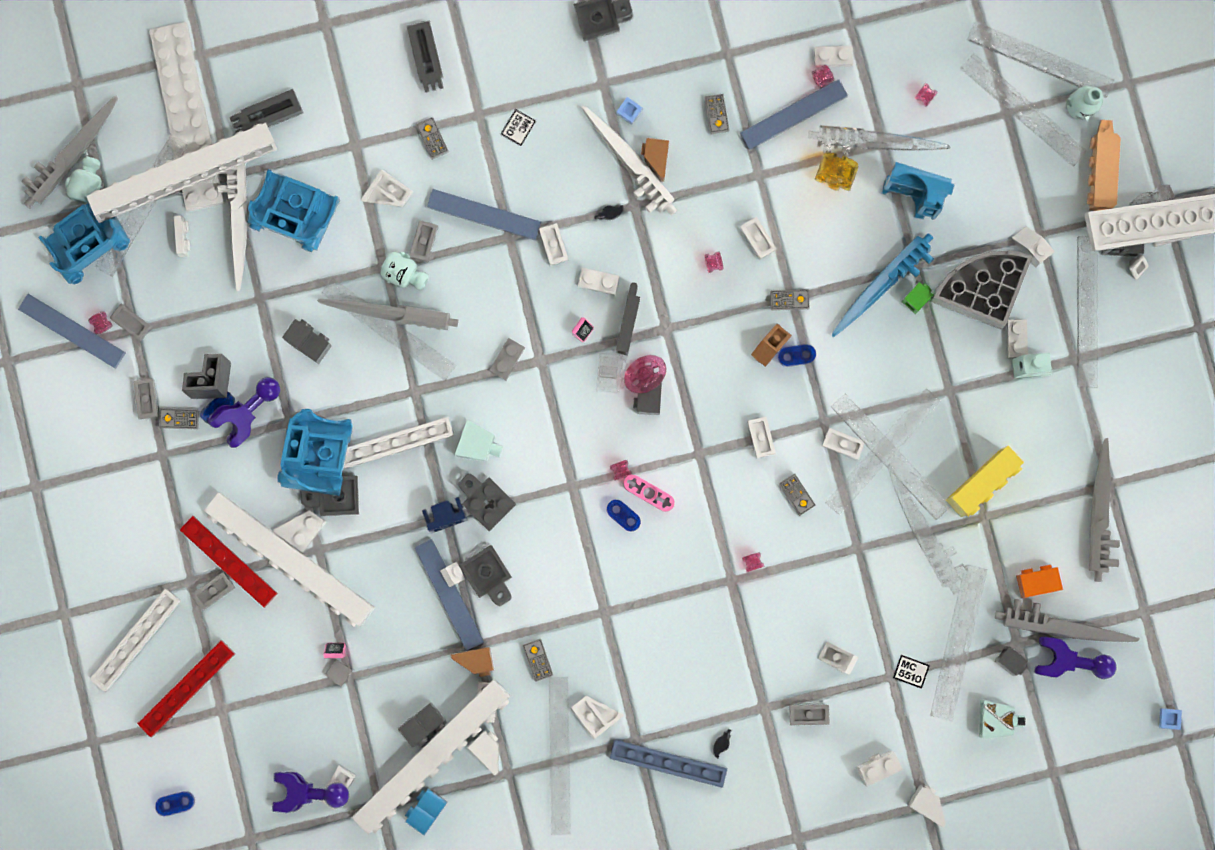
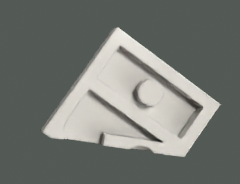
[361,170,413,207]
[273,510,326,553]
[570,696,624,739]

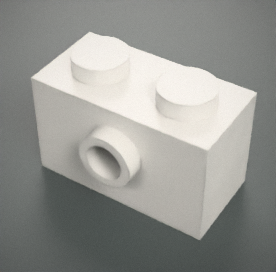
[856,751,903,786]

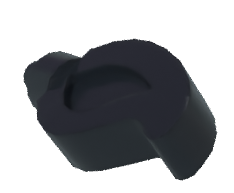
[594,205,623,220]
[713,728,732,758]

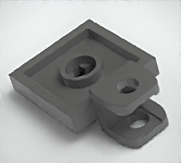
[574,0,633,41]
[458,474,516,531]
[301,476,359,516]
[459,545,512,606]

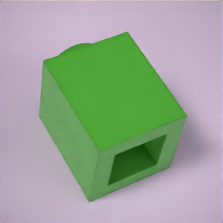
[902,282,933,314]

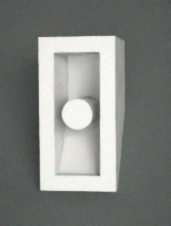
[1011,226,1055,268]
[468,730,499,775]
[908,785,946,828]

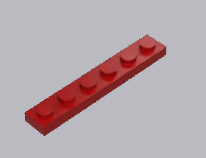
[180,516,278,608]
[137,640,235,738]

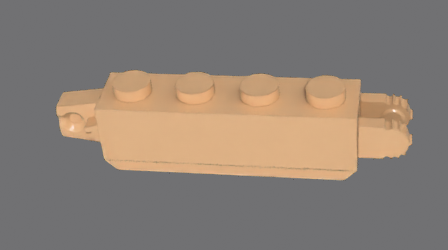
[1087,120,1121,211]

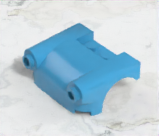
[882,162,954,220]
[247,169,340,252]
[39,203,130,284]
[277,409,353,496]

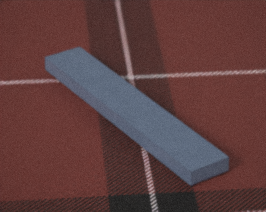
[740,79,848,150]
[427,189,541,241]
[18,294,126,369]
[415,539,484,651]
[609,739,727,788]

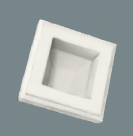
[1129,254,1149,280]

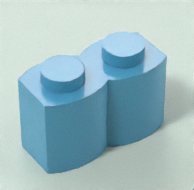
[405,789,448,835]

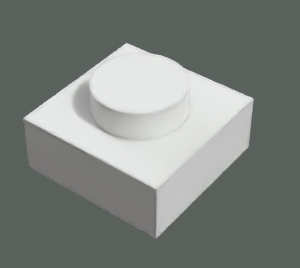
[440,562,466,588]

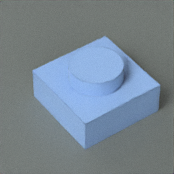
[616,97,643,124]
[1159,708,1182,730]

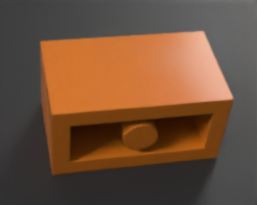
[1016,564,1063,598]

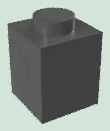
[994,646,1028,676]

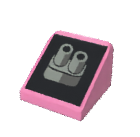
[572,317,594,342]
[324,643,346,658]

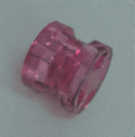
[812,64,834,88]
[915,83,938,107]
[704,251,723,273]
[88,311,113,334]
[610,460,632,481]
[742,552,765,572]

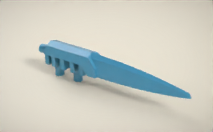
[832,233,934,337]

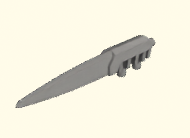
[22,96,118,208]
[317,299,458,330]
[1089,438,1120,582]
[995,599,1140,642]

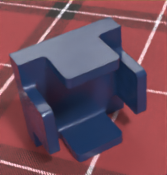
[422,497,468,533]

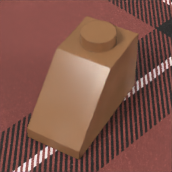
[641,138,669,182]
[751,324,792,367]
[451,647,494,677]

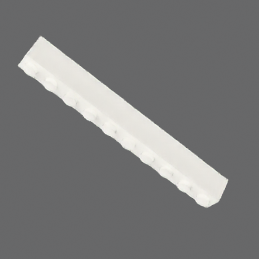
[86,123,277,223]
[204,492,375,627]
[352,679,510,834]

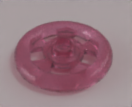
[624,355,667,394]

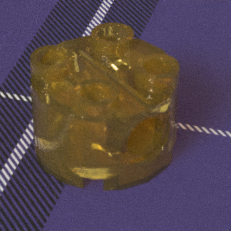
[815,152,859,191]

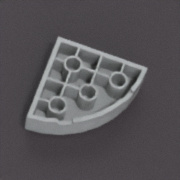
[930,251,1033,329]

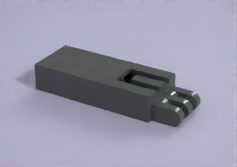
[407,21,443,93]
[230,89,303,133]
[616,282,640,356]

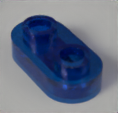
[778,344,816,367]
[200,392,235,424]
[607,500,641,532]
[155,791,195,816]

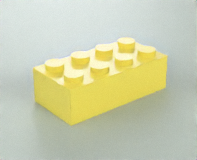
[945,446,1024,517]

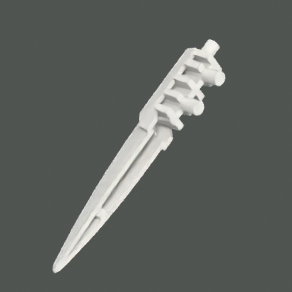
[581,106,677,215]
[217,163,247,291]

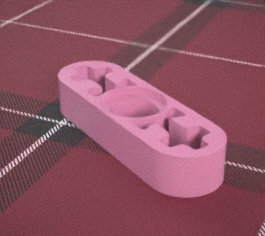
[624,475,675,512]

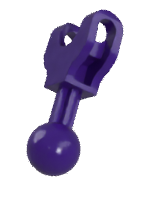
[208,377,280,448]
[1034,637,1117,679]
[272,772,349,813]

